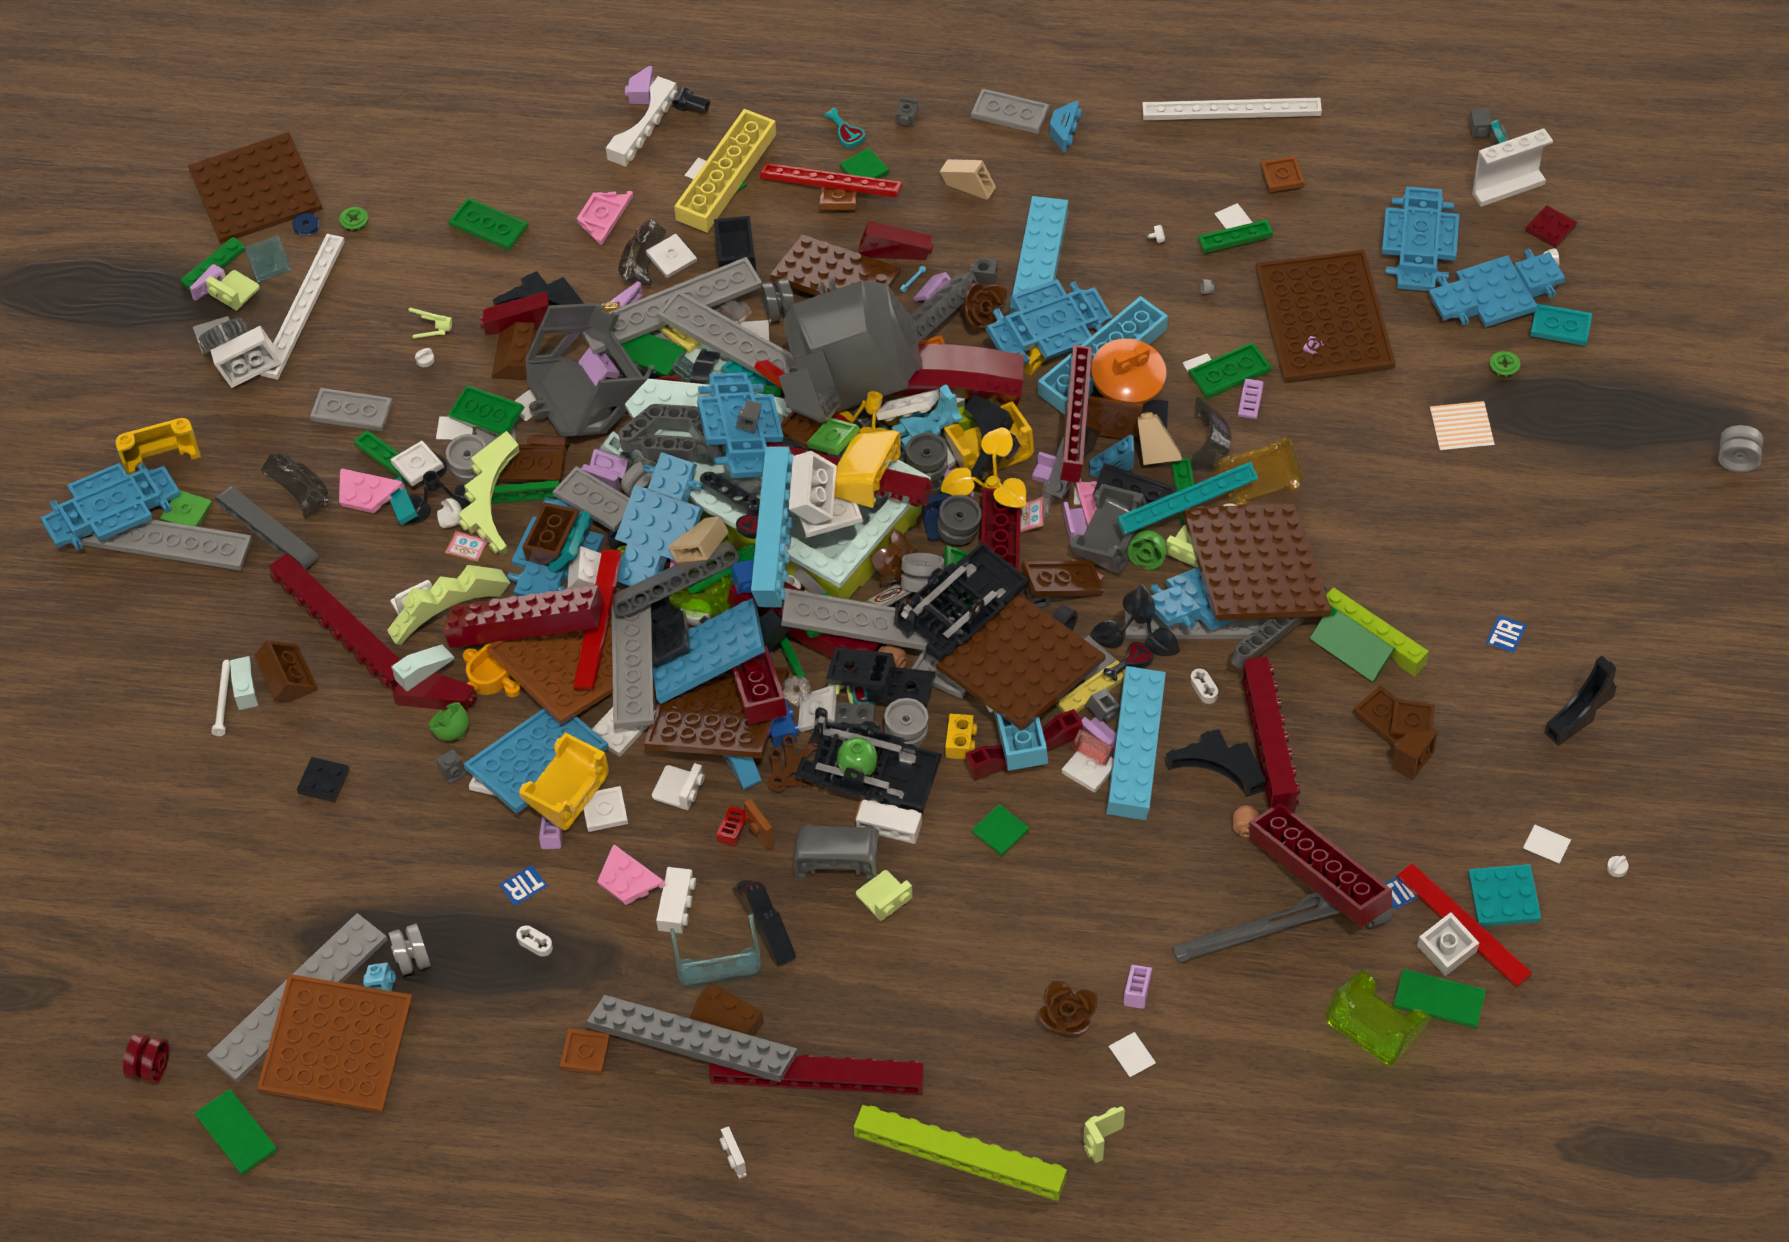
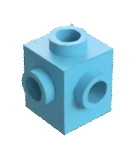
[363,962,396,991]

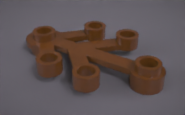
[767,735,819,792]

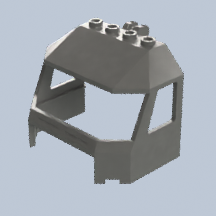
[525,303,654,436]

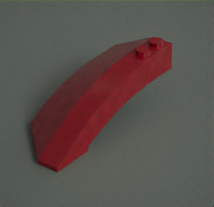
[888,344,1024,407]

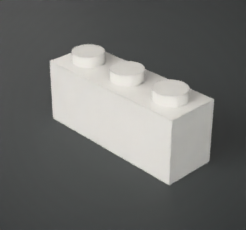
[856,800,922,844]
[656,867,696,933]

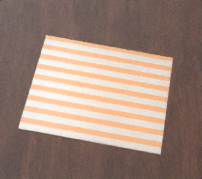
[1430,401,1495,450]

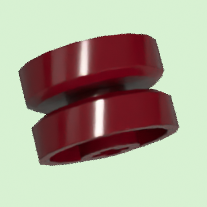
[123,1033,170,1084]

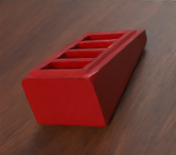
[716,806,746,847]

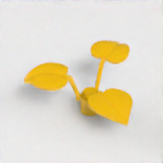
[838,391,902,433]
[941,428,1027,508]

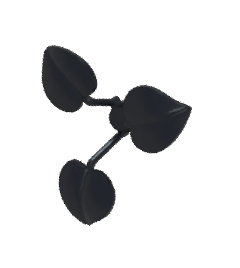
[404,451,473,524]
[1090,584,1181,656]

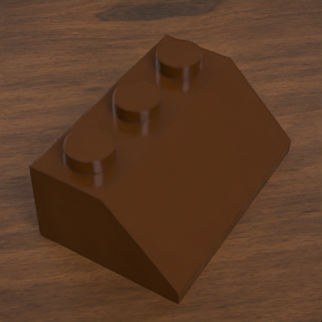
[492,322,536,380]
[522,502,580,565]
[254,640,318,702]
[690,981,764,1036]

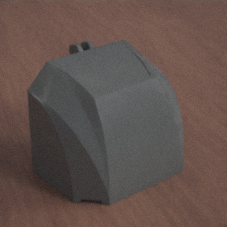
[783,279,921,412]

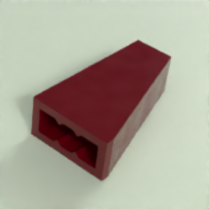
[858,221,934,260]
[480,292,549,335]
[392,672,477,712]

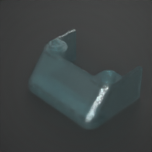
[670,914,762,986]

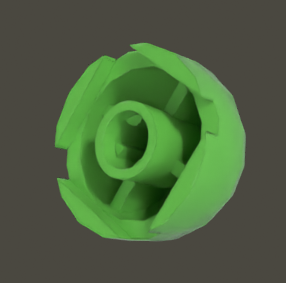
[1127,530,1167,570]
[429,702,469,741]
[837,737,877,778]

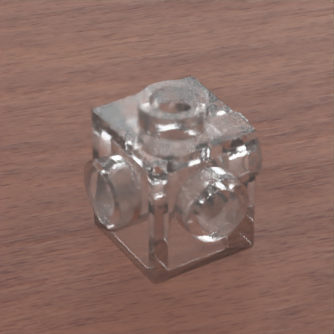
[783,675,812,708]

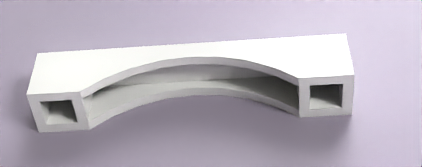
[606,76,678,167]

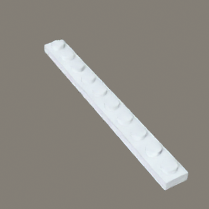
[1143,98,1322,120]
[260,234,345,380]

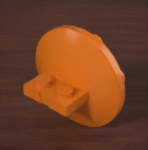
[1091,339,1166,404]

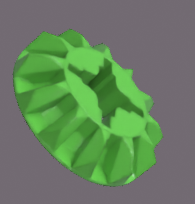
[339,207,368,231]
[1490,351,1520,377]

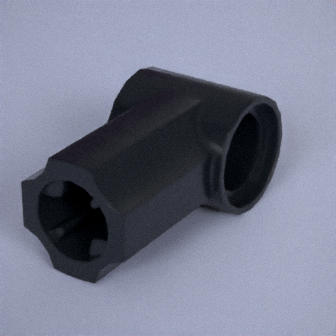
[672,87,710,114]

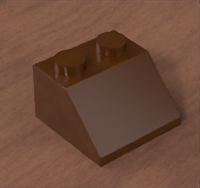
[1392,729,1438,781]

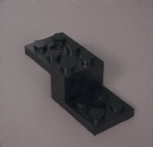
[826,647,936,708]

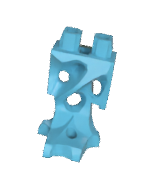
[892,385,962,451]

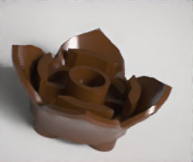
[961,283,1007,330]
[869,529,918,587]
[1038,980,1098,1037]

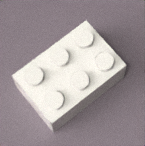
[211,326,281,388]
[789,451,837,524]

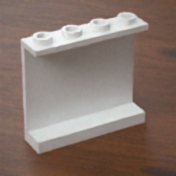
[1472,129,1553,207]

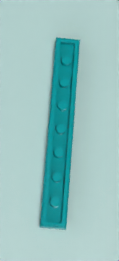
[1116,461,1259,535]

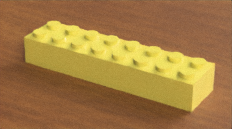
[674,109,776,233]

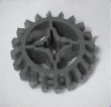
[199,318,248,353]

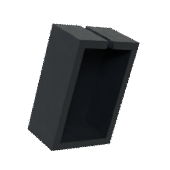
[714,216,756,271]

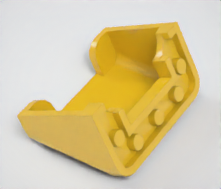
[944,401,1034,478]
[116,418,201,475]
[834,430,901,508]
[519,732,609,830]

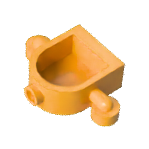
[463,642,521,697]

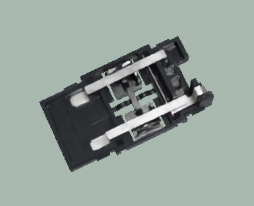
[893,542,1029,662]
[796,707,942,814]

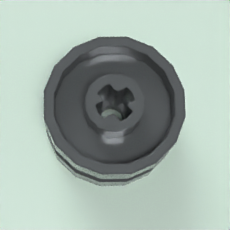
[761,278,795,323]
[906,433,948,482]
[937,495,981,545]

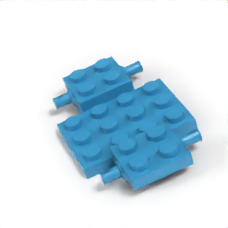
[1382,186,1459,291]
[1429,249,1565,327]
[986,279,1112,365]
[697,372,783,478]
[615,452,703,586]
[40,463,181,550]
[507,497,605,597]
[1150,567,1238,630]

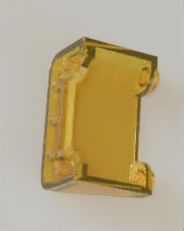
[1213,436,1305,506]

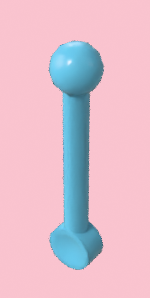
[900,266,926,292]

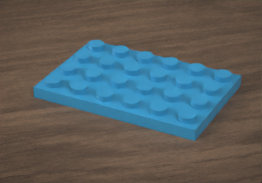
[653,598,765,704]
[464,708,609,814]

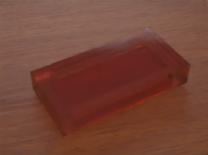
[1071,729,1115,766]

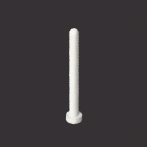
[211,660,230,736]

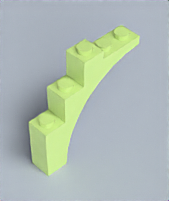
[458,431,520,557]
[387,565,510,645]

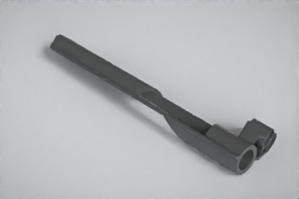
[1173,892,1392,962]

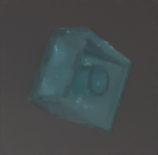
[242,234,292,282]

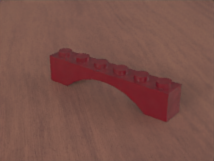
[965,709,1083,781]

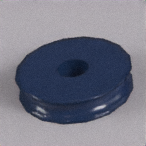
[292,212,320,236]

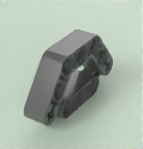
[619,404,722,462]

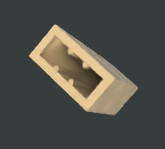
[940,159,996,199]
[1138,412,1182,465]
[669,516,728,563]

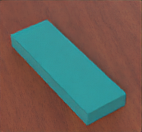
[390,477,418,525]

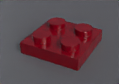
[1525,205,1577,249]

